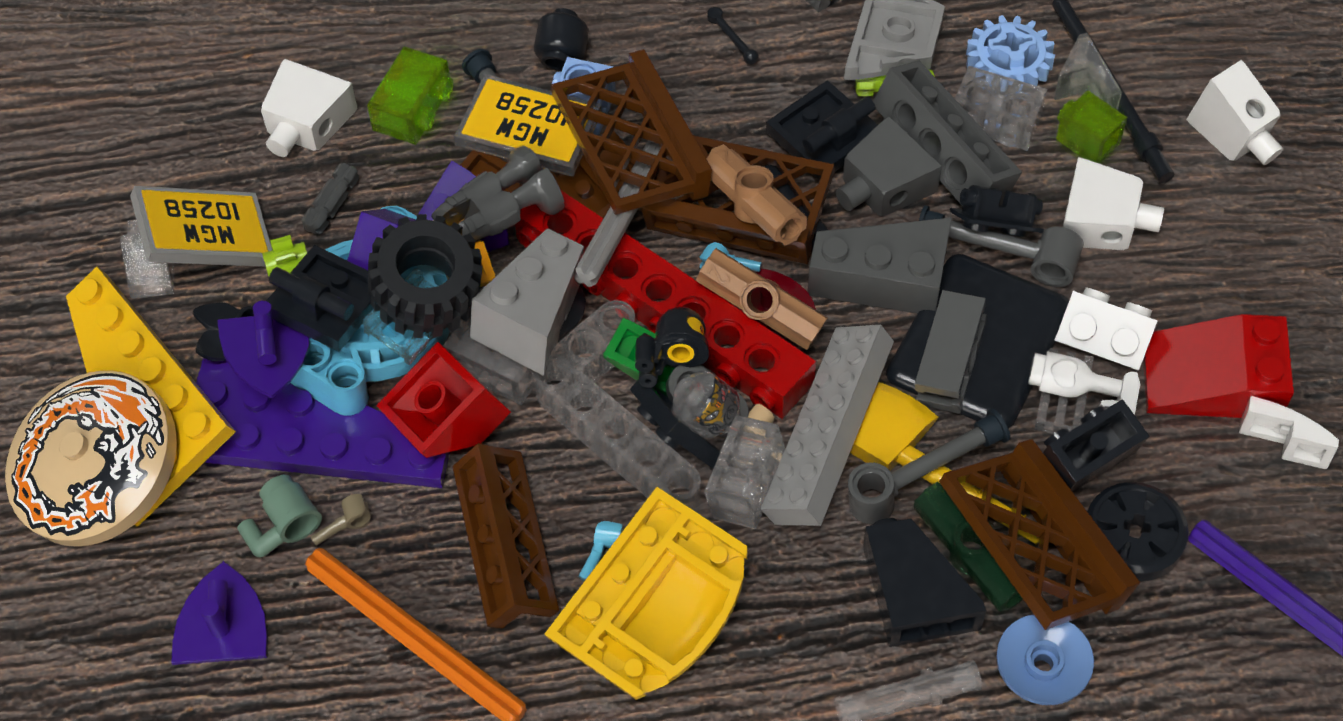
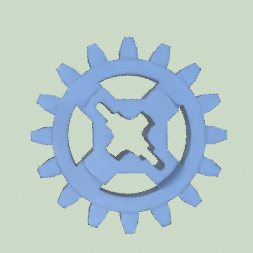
[966,15,1055,95]

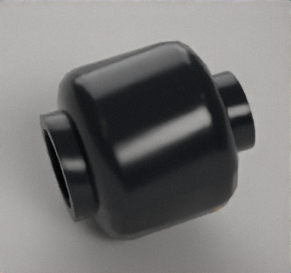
[533,8,589,71]

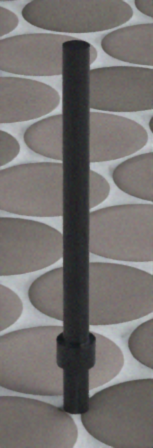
[1052,0,1175,183]

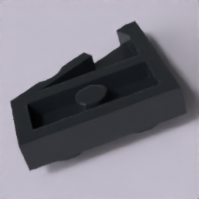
[630,379,732,474]

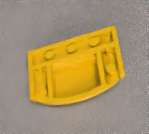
[545,487,748,700]

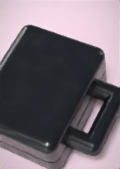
[886,254,1070,429]

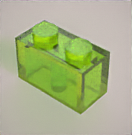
[367,46,453,145]

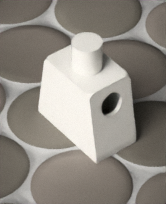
[261,59,358,157]
[1186,60,1284,165]
[1063,157,1164,250]

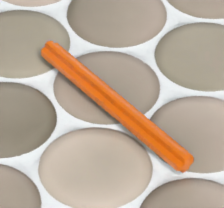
[305,548,527,721]

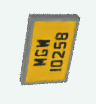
[130,186,272,267]

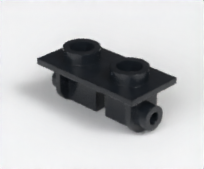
[950,185,1044,237]

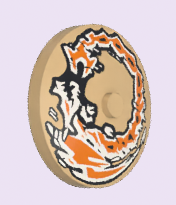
[5,371,177,546]

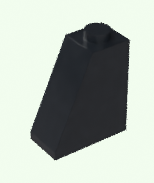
[863,518,986,647]

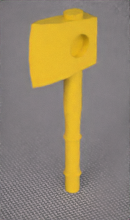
[850,382,1039,545]

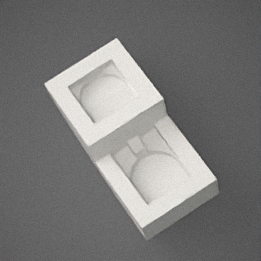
[1239,396,1339,470]

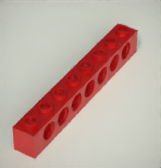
[515,190,816,419]

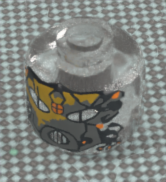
[672,371,740,438]

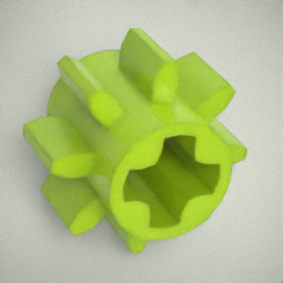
[262,235,307,276]

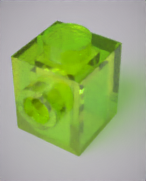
[1056,90,1127,163]

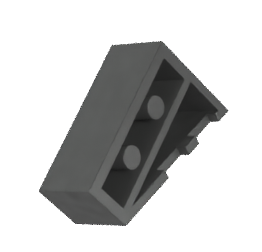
[808,218,952,314]

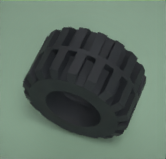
[368,214,482,338]

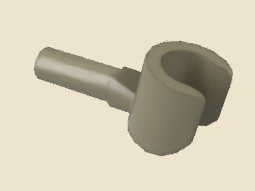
[310,494,371,546]

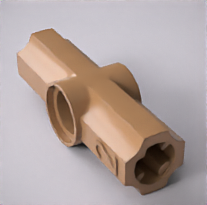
[706,144,807,246]
[695,248,828,350]

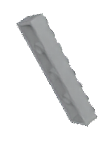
[761,325,894,526]

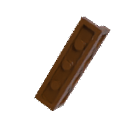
[452,443,559,629]

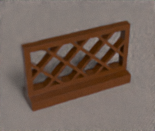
[551,49,712,215]
[641,135,835,264]
[939,439,1140,630]

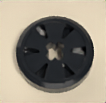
[1087,482,1189,581]

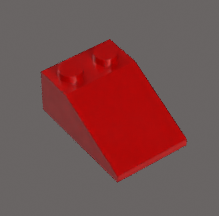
[1144,314,1294,418]

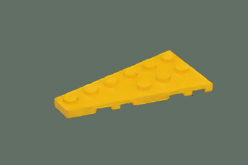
[66,267,236,527]

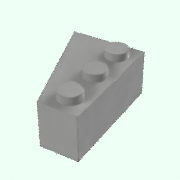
[470,228,584,376]

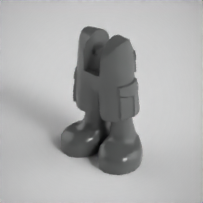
[431,145,564,242]

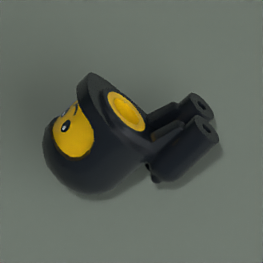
[635,307,709,388]

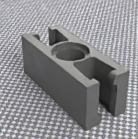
[915,290,987,414]

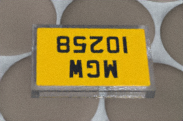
[454,74,601,177]

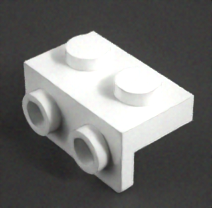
[1055,287,1158,371]

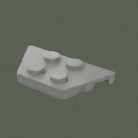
[844,0,945,80]

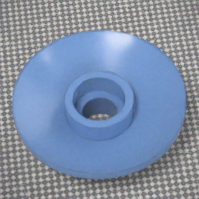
[996,614,1094,705]

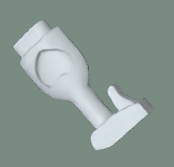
[1028,351,1140,415]

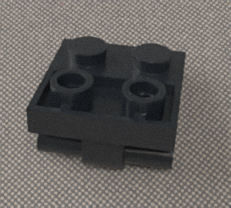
[766,80,878,181]
[266,245,374,352]

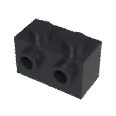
[1043,399,1150,492]

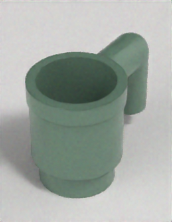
[237,475,322,558]

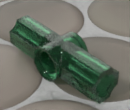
[913,481,1023,612]

